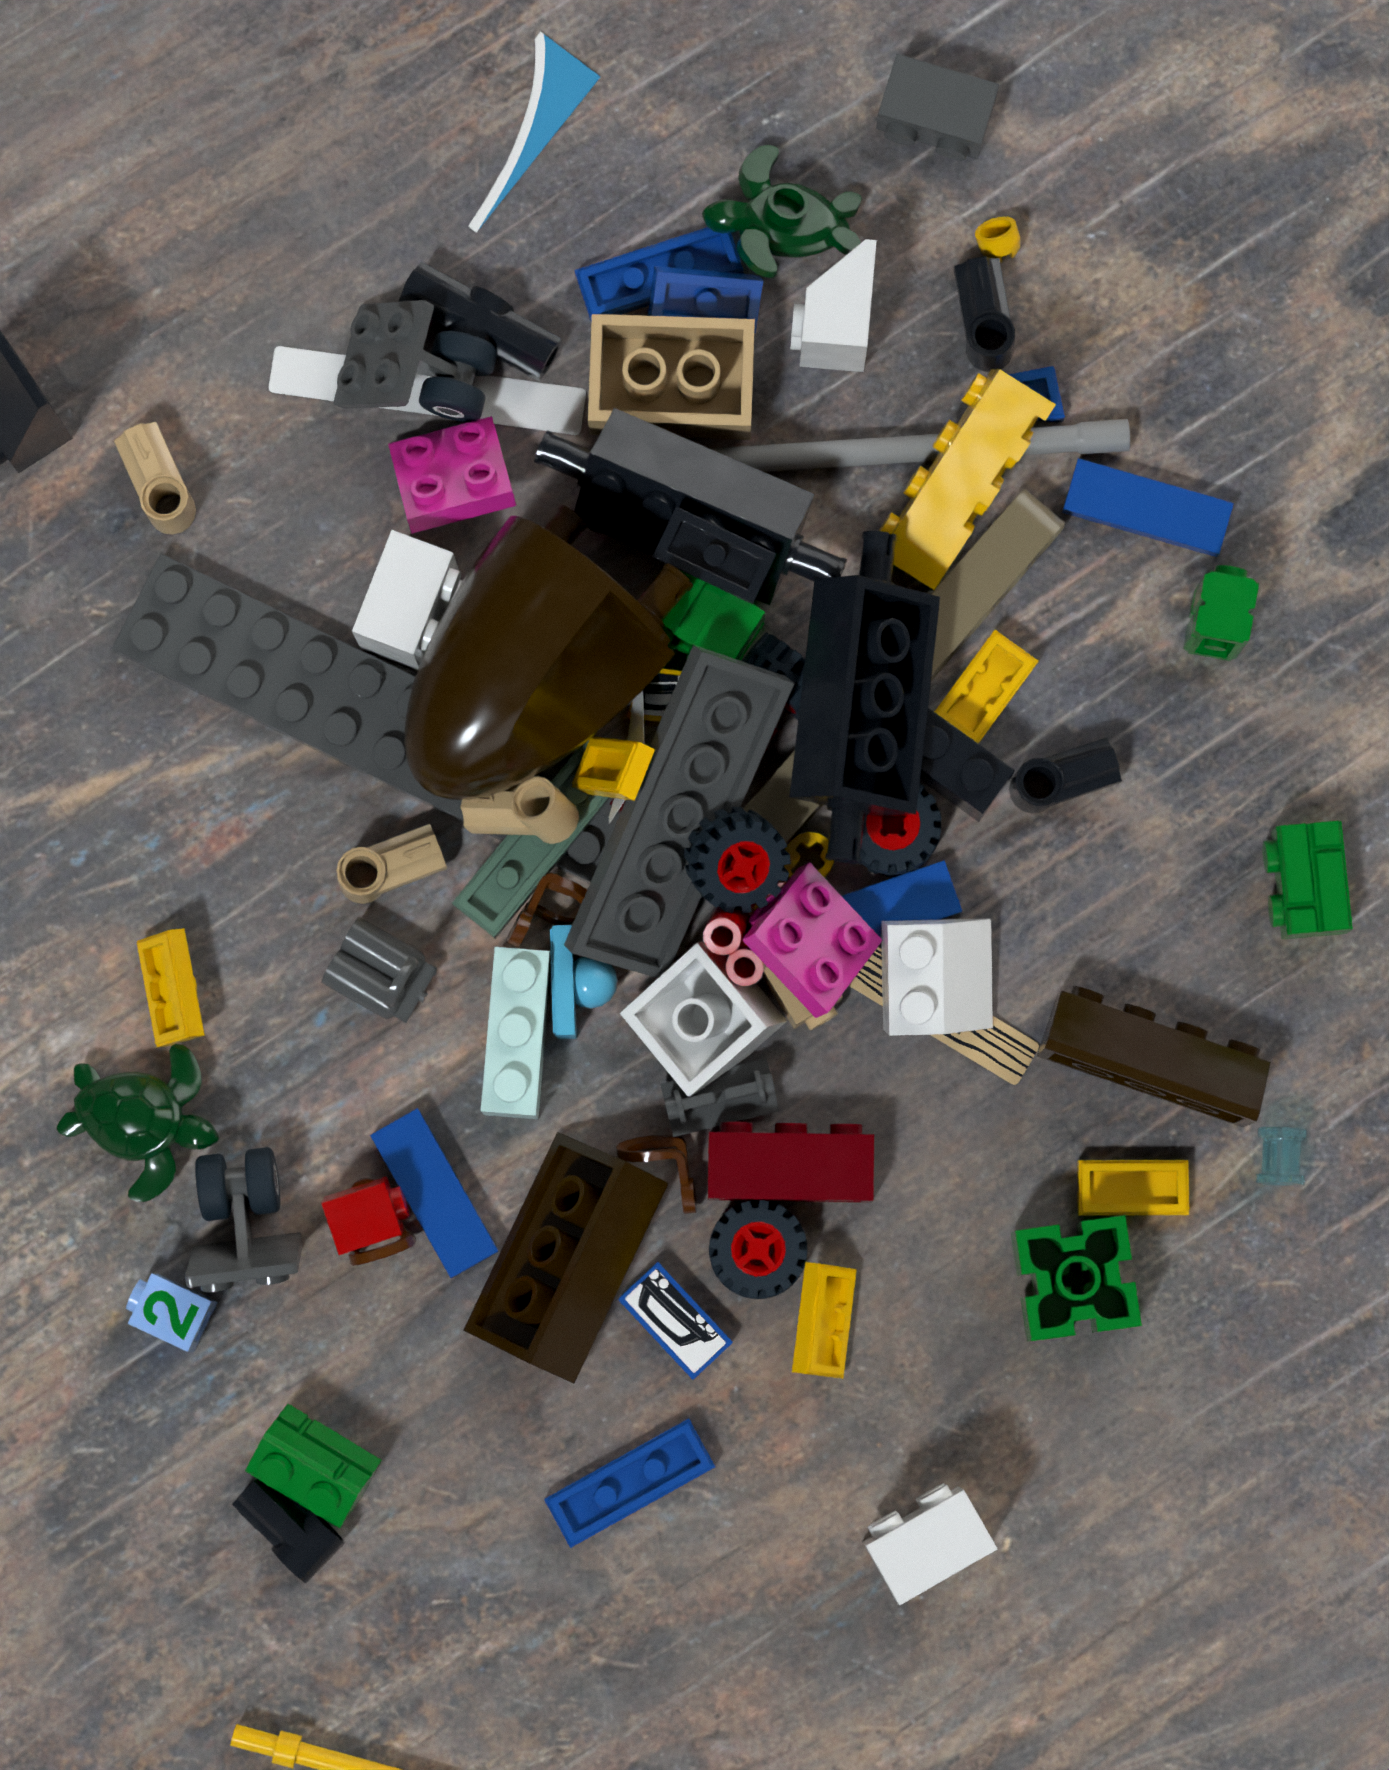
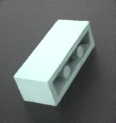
[481,947,551,1119]

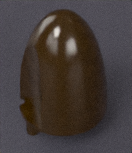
[405,504,693,800]

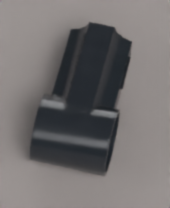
[953,256,1015,372]
[1009,738,1122,814]
[232,1478,345,1583]

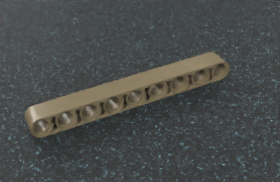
[728,489,1066,863]

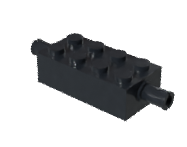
[534,408,847,605]
[789,531,940,864]

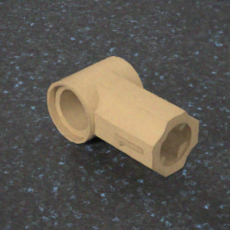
[114,421,196,535]
[460,776,579,844]
[336,824,447,904]

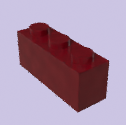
[708,1122,874,1203]

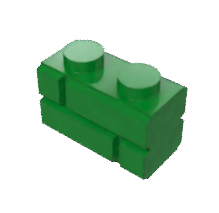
[1183,565,1259,661]
[1262,820,1353,939]
[245,1403,382,1528]

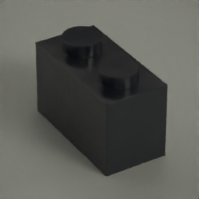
[920,708,1015,822]

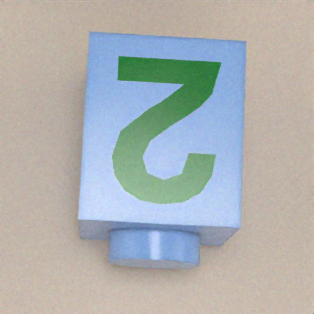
[126,1273,218,1352]

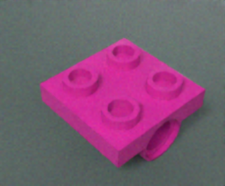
[388,416,516,534]
[742,862,883,1018]

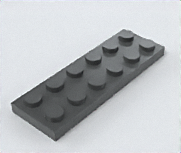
[564,645,795,978]

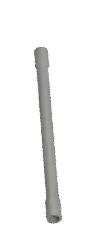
[709,419,1130,472]

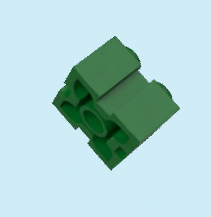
[661,570,765,661]
[1011,1215,1142,1342]

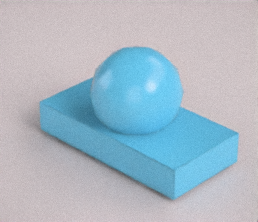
[550,925,618,1039]

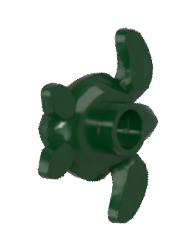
[702,145,862,278]
[57,1044,219,1202]

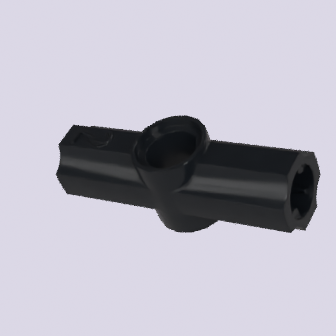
[398,261,562,382]

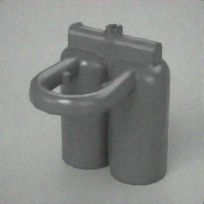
[321,917,437,1023]

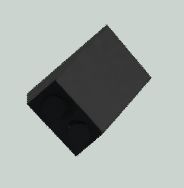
[0,330,73,473]

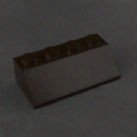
[1037,986,1271,1128]
[463,1132,669,1384]

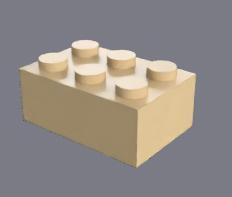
[588,314,755,440]

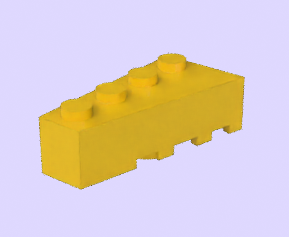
[879,369,1056,590]

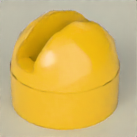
[975,217,1020,263]

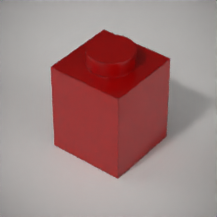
[321,1176,410,1255]

